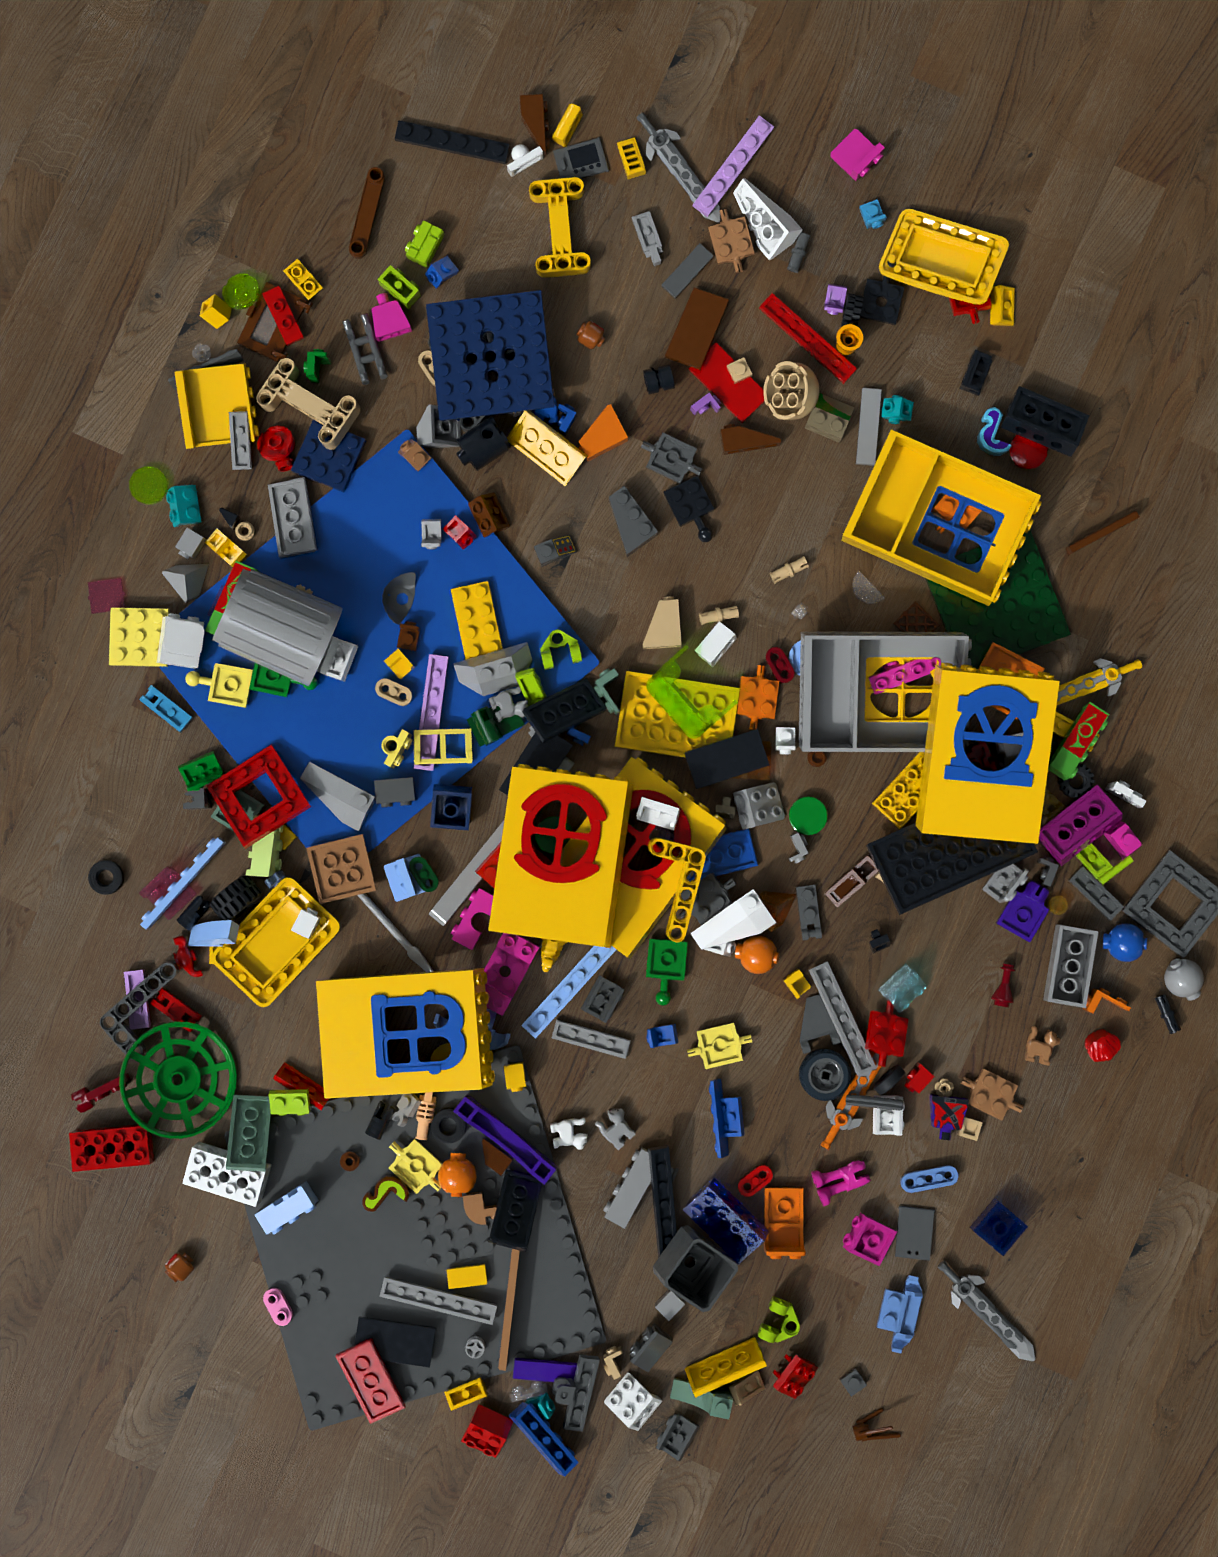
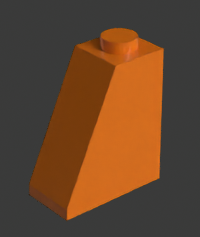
[578,404,628,462]

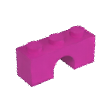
[451,888,493,950]

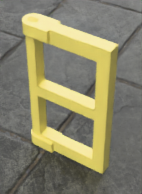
[413,729,473,765]

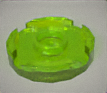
[222,273,260,310]
[129,466,168,505]

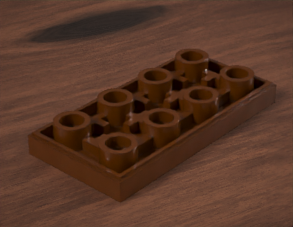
[665,287,729,370]

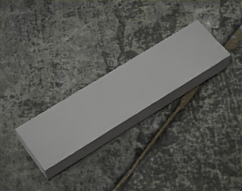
[856,388,882,466]
[552,1019,631,1059]

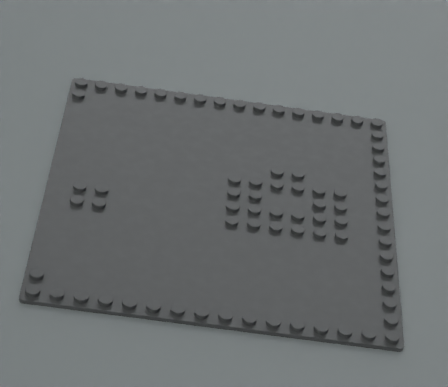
[224,1045,606,1431]

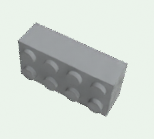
[1043,925,1098,1008]

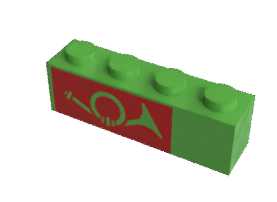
[205,561,259,635]
[1048,702,1110,780]

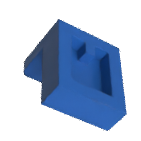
[557,404,577,436]

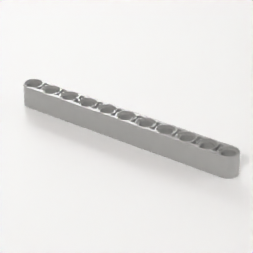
[429,757,575,926]

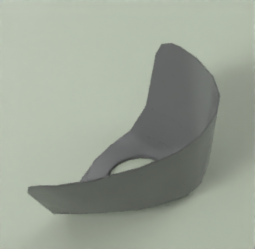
[382,572,416,625]

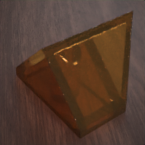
[758,891,797,932]

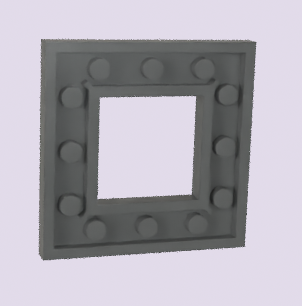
[1121,850,1218,958]

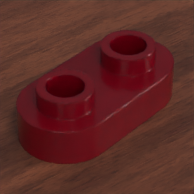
[765,647,795,683]

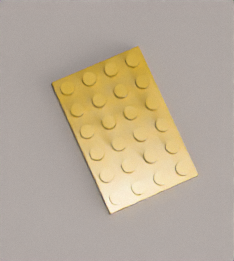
[615,671,740,758]

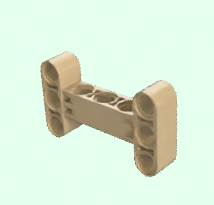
[256,358,361,450]

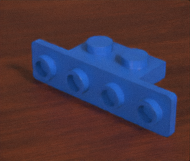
[709,1079,745,1158]

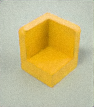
[199,294,232,329]
[384,649,415,679]
[783,968,811,999]

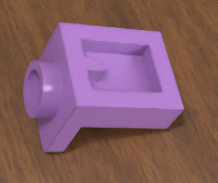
[690,393,721,415]

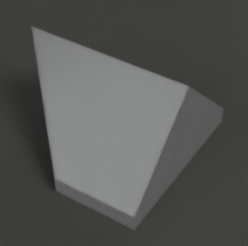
[162,564,209,603]

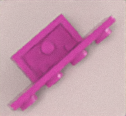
[869,657,941,695]

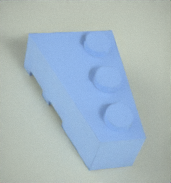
[255,1181,319,1235]

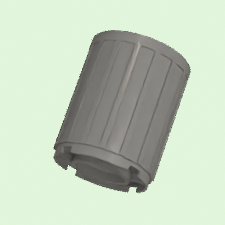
[212,569,343,686]

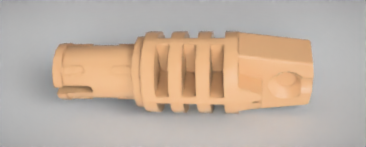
[415,1092,437,1140]

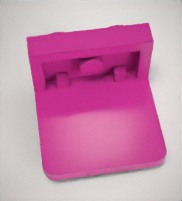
[830,129,885,181]

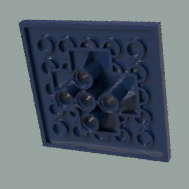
[426,290,555,421]

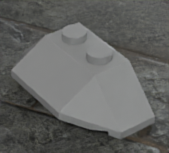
[453,642,533,696]

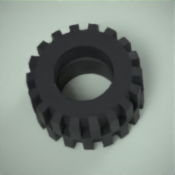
[210,875,262,921]

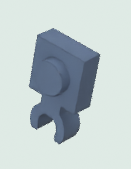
[265,871,287,889]

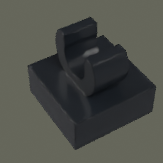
[869,929,890,954]

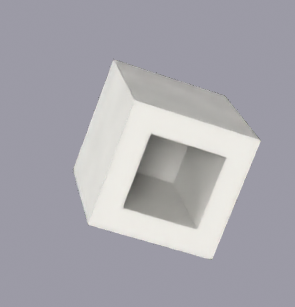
[291,908,321,939]

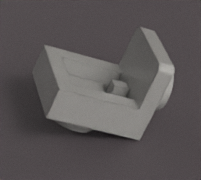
[421,519,442,549]
[788,833,808,863]

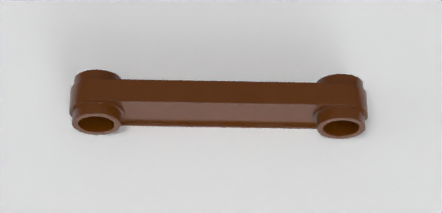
[349,167,385,259]

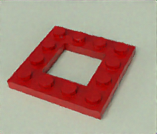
[206,744,311,849]

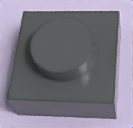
[840,1368,867,1397]

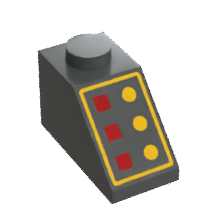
[534,535,577,567]

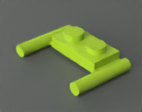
[1076,843,1134,885]

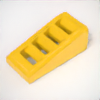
[617,137,646,179]

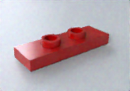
[262,286,304,346]

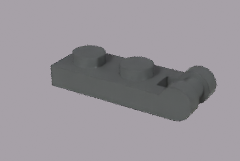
[796,885,822,940]

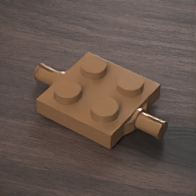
[708,209,755,273]
[961,1069,1023,1121]

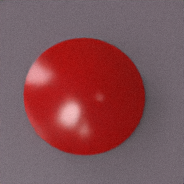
[1009,435,1048,469]

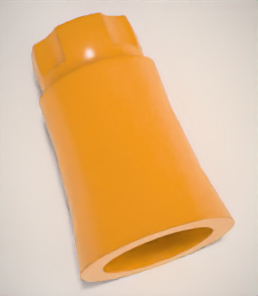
[836,324,863,356]

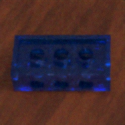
[683,1177,769,1265]

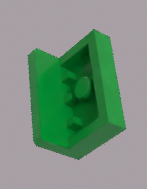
[304,349,331,383]
[178,751,223,791]

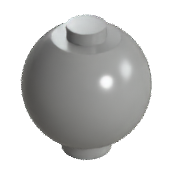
[1164,959,1204,1001]

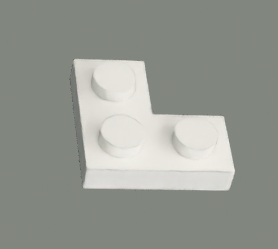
[1105,780,1146,808]

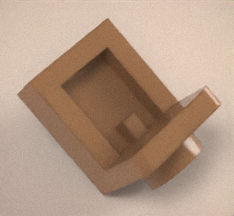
[398,439,431,471]

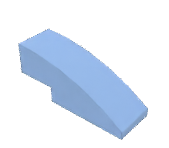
[188,920,239,947]

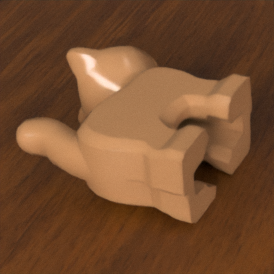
[1025,1026,1060,1066]

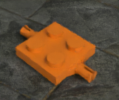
[933,494,982,534]
[736,665,779,730]

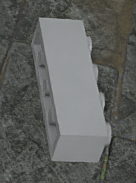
[603,1147,651,1229]

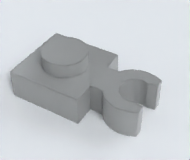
[392,1093,422,1127]

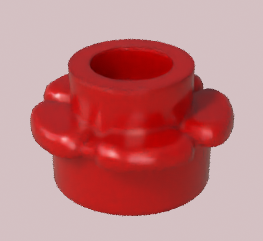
[275,456,294,472]

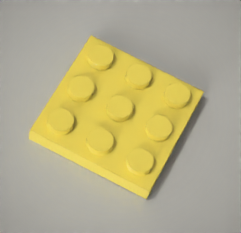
[109,608,170,667]

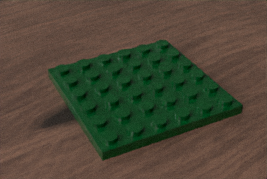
[925,530,1071,669]

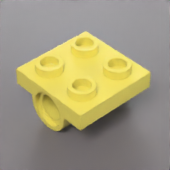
[381,729,413,769]

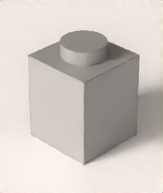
[175,528,206,559]
[655,1289,685,1321]

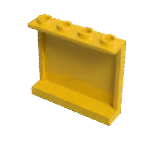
[175,363,259,449]

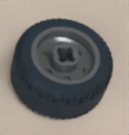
[799,1049,851,1101]

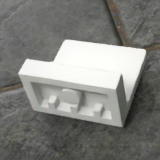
[604,1373,662,1431]

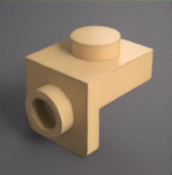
[604,1346,623,1380]

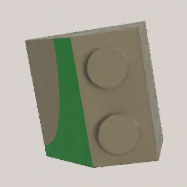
[805,393,854,443]

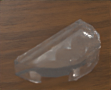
[852,571,885,604]

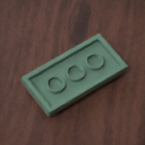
[226,1095,271,1172]

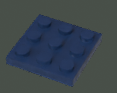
[291,419,367,493]

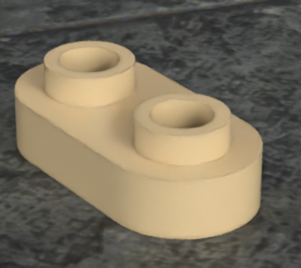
[418,351,435,386]
[375,679,413,706]

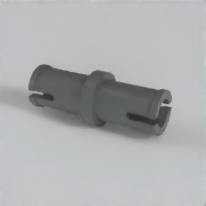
[787,232,811,273]

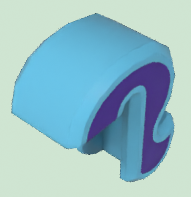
[977,407,1012,456]

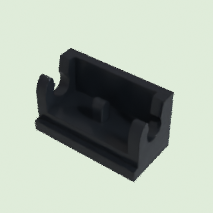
[959,349,992,396]

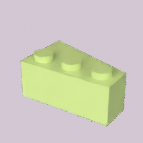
[246,815,284,877]

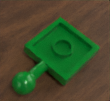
[249,663,318,698]
[646,939,688,1006]

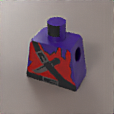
[929,1094,969,1140]

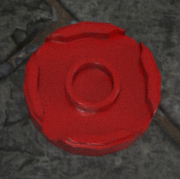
[257,425,295,461]

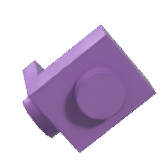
[824,284,847,315]

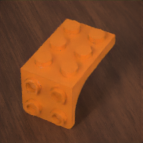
[764,1187,806,1259]

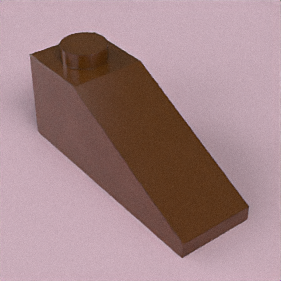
[720,424,781,455]

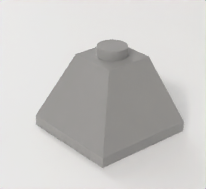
[416,404,461,448]

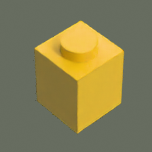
[503,1062,527,1092]

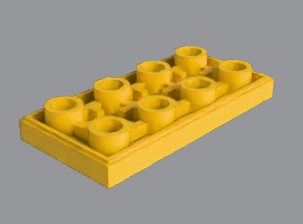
[871,752,925,830]

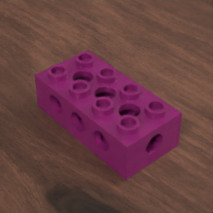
[1039,785,1123,866]

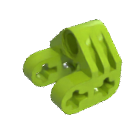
[540,630,582,670]
[757,1296,800,1343]

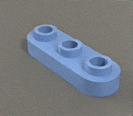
[900,1165,958,1193]

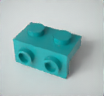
[166,485,201,527]

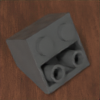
[629,1323,673,1372]

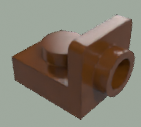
[397,621,420,651]

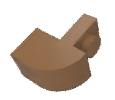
[463,1191,497,1225]

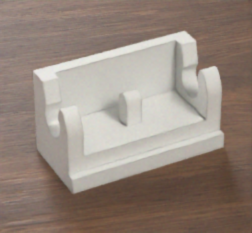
[695,621,737,667]
[636,797,681,831]

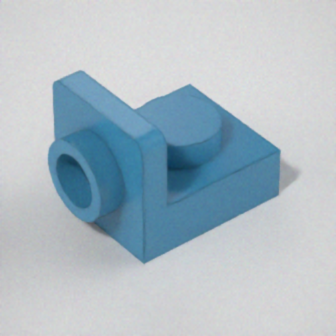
[859,199,887,229]

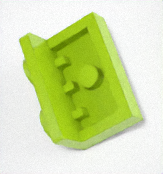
[269,1089,312,1116]

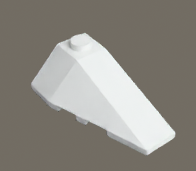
[733,178,803,260]

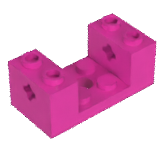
[484,933,540,1016]

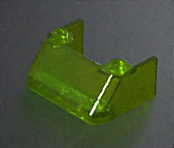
[646,645,738,739]

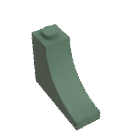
[670,1378,733,1420]

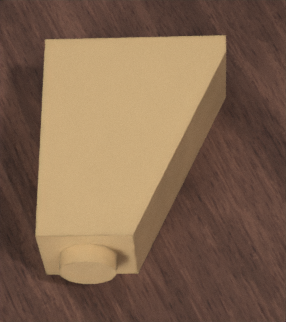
[643,597,681,650]

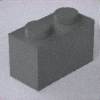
[374,777,416,808]

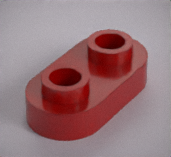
[738,1165,773,1197]

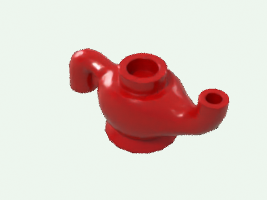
[173,936,203,977]

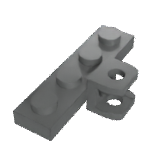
[552,1354,600,1432]

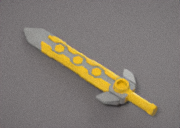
[1056,658,1142,706]

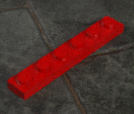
[759,293,857,384]

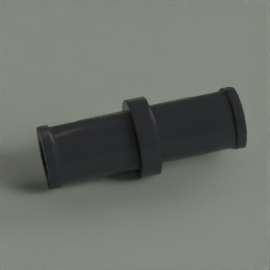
[1154,994,1181,1034]

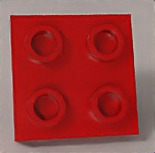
[773,1354,818,1399]

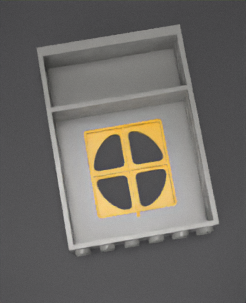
[799,632,972,752]

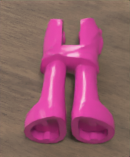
[811,1160,871,1207]

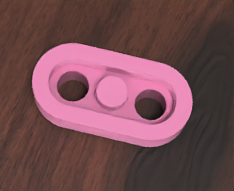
[263,1288,293,1326]

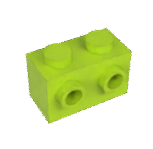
[378,265,421,310]

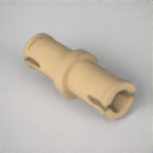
[769,556,809,584]
[699,606,739,625]

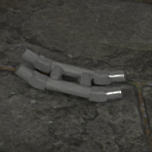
[342,313,388,385]

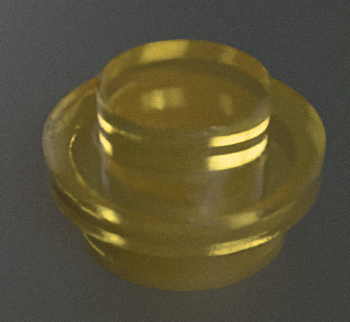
[1048,896,1068,915]

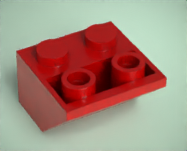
[461,1404,513,1458]

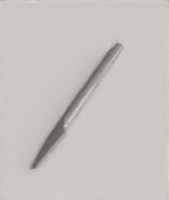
[357,893,434,972]

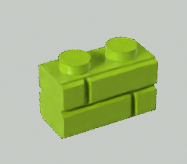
[405,221,444,268]

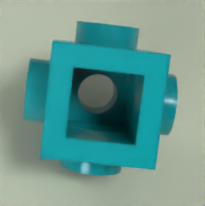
[881,395,914,424]

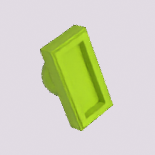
[515,668,547,706]

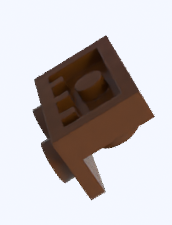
[468,492,510,537]

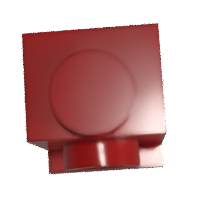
[904,1062,935,1094]

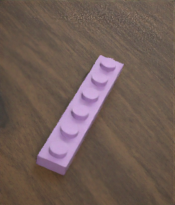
[692,115,774,217]
[414,654,449,771]

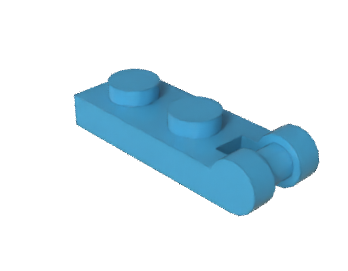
[139,685,193,732]

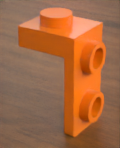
[1083,988,1131,1014]

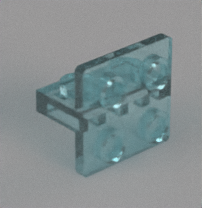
[878,964,927,1013]

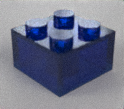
[970,1198,1028,1256]

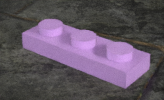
[124,969,151,1029]

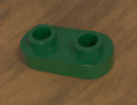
[409,857,439,892]

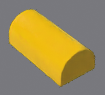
[551,104,583,147]
[444,1377,488,1411]

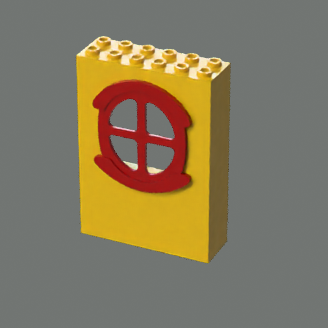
[561,757,727,959]
[488,764,633,948]

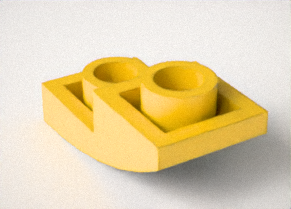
[283,259,322,300]

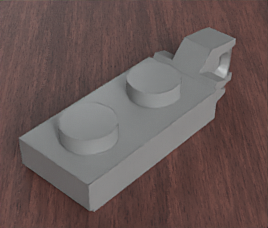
[632,211,663,266]

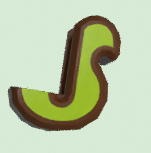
[362,1175,410,1212]

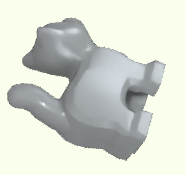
[489,686,528,722]
[595,1108,636,1150]

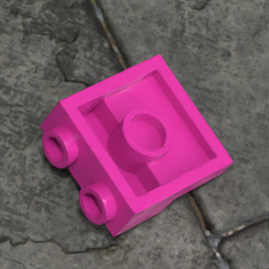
[843,1213,897,1266]

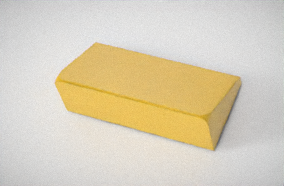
[990,285,1015,326]

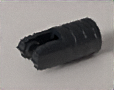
[176,895,210,931]
[365,1101,395,1140]

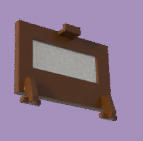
[237,282,313,362]

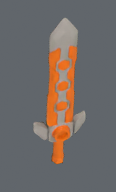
[821,1050,881,1150]

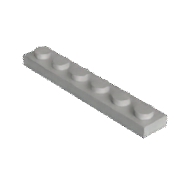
[809,961,876,1076]
[379,1276,497,1325]

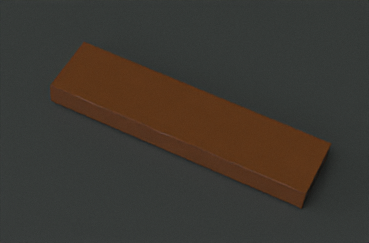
[1066,511,1139,556]

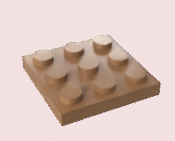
[306,834,377,904]

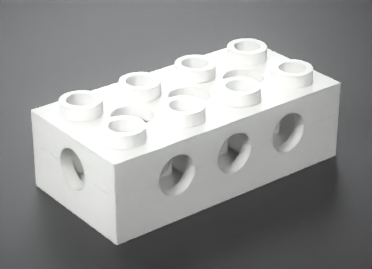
[182,1142,272,1207]

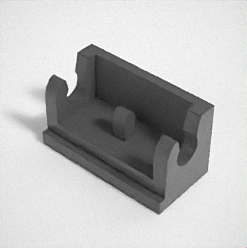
[183,788,211,810]

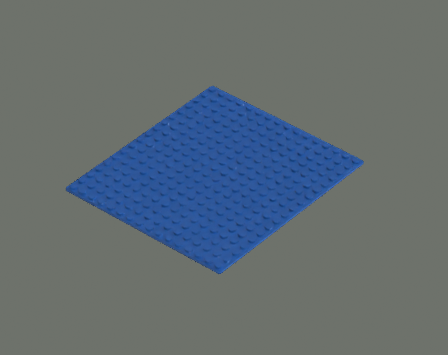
[159,430,599,853]

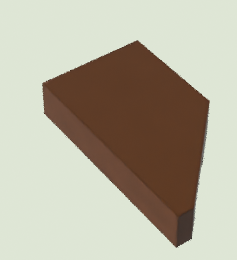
[482,1139,512,1176]

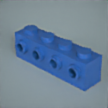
[509,1402,579,1477]

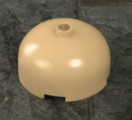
[764,361,819,420]

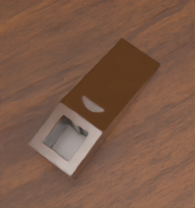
[520,94,550,156]

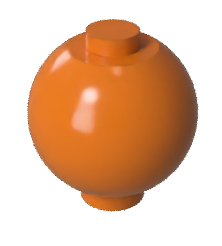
[735,935,779,974]
[438,1153,477,1197]

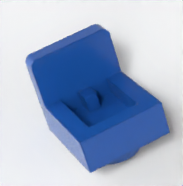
[425,256,459,289]
[567,727,591,746]
[646,1024,679,1048]

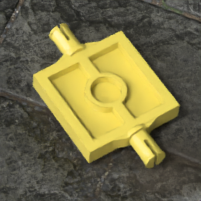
[687,1022,752,1069]
[389,1139,443,1194]

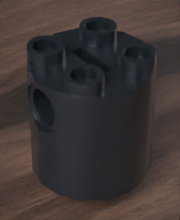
[456,416,511,471]

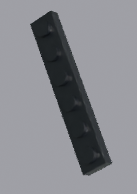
[395,120,510,164]
[648,1145,677,1258]

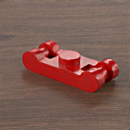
[151,988,202,1032]

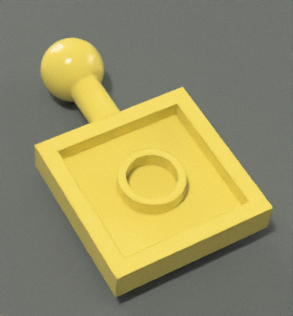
[185,663,253,708]

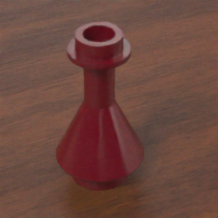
[991,963,1016,1008]

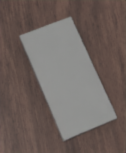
[268,477,317,559]

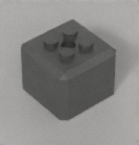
[653,1225,738,1312]

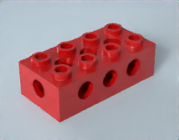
[69,1124,154,1172]

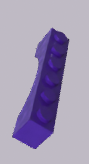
[453,1094,558,1185]

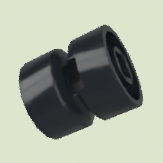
[643,364,675,395]

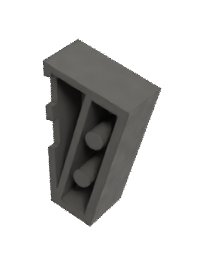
[609,486,658,557]

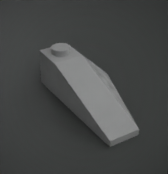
[300,762,376,831]

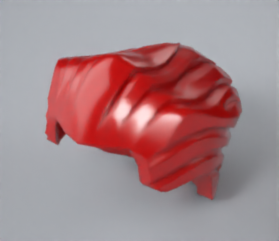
[1085,1029,1121,1062]

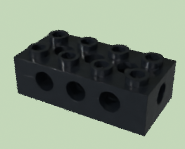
[1001,386,1090,457]

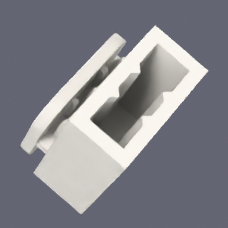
[157,613,204,669]

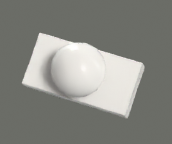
[507,144,544,177]

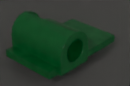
[466,702,525,747]

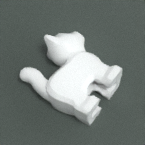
[550,1118,588,1150]

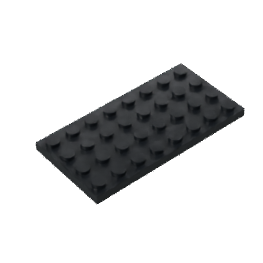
[866,823,1038,915]

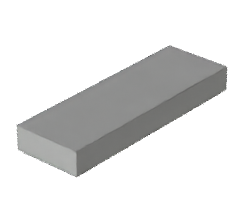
[229,411,252,470]

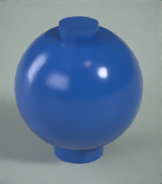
[1103,923,1147,962]

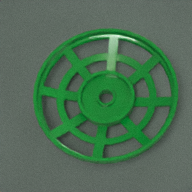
[119,1021,237,1139]

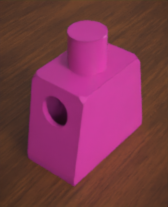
[372,293,412,342]
[1103,821,1142,859]

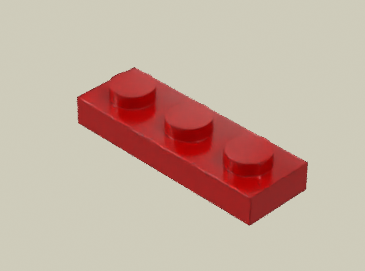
[273,1062,330,1110]

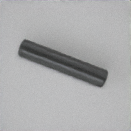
[846,1094,904,1111]

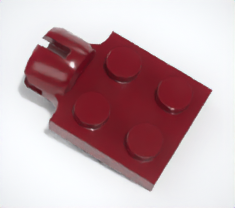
[71,1073,131,1113]

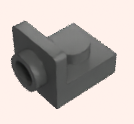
[1037,856,1059,887]

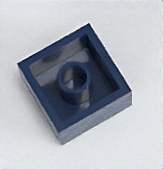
[430,784,472,831]

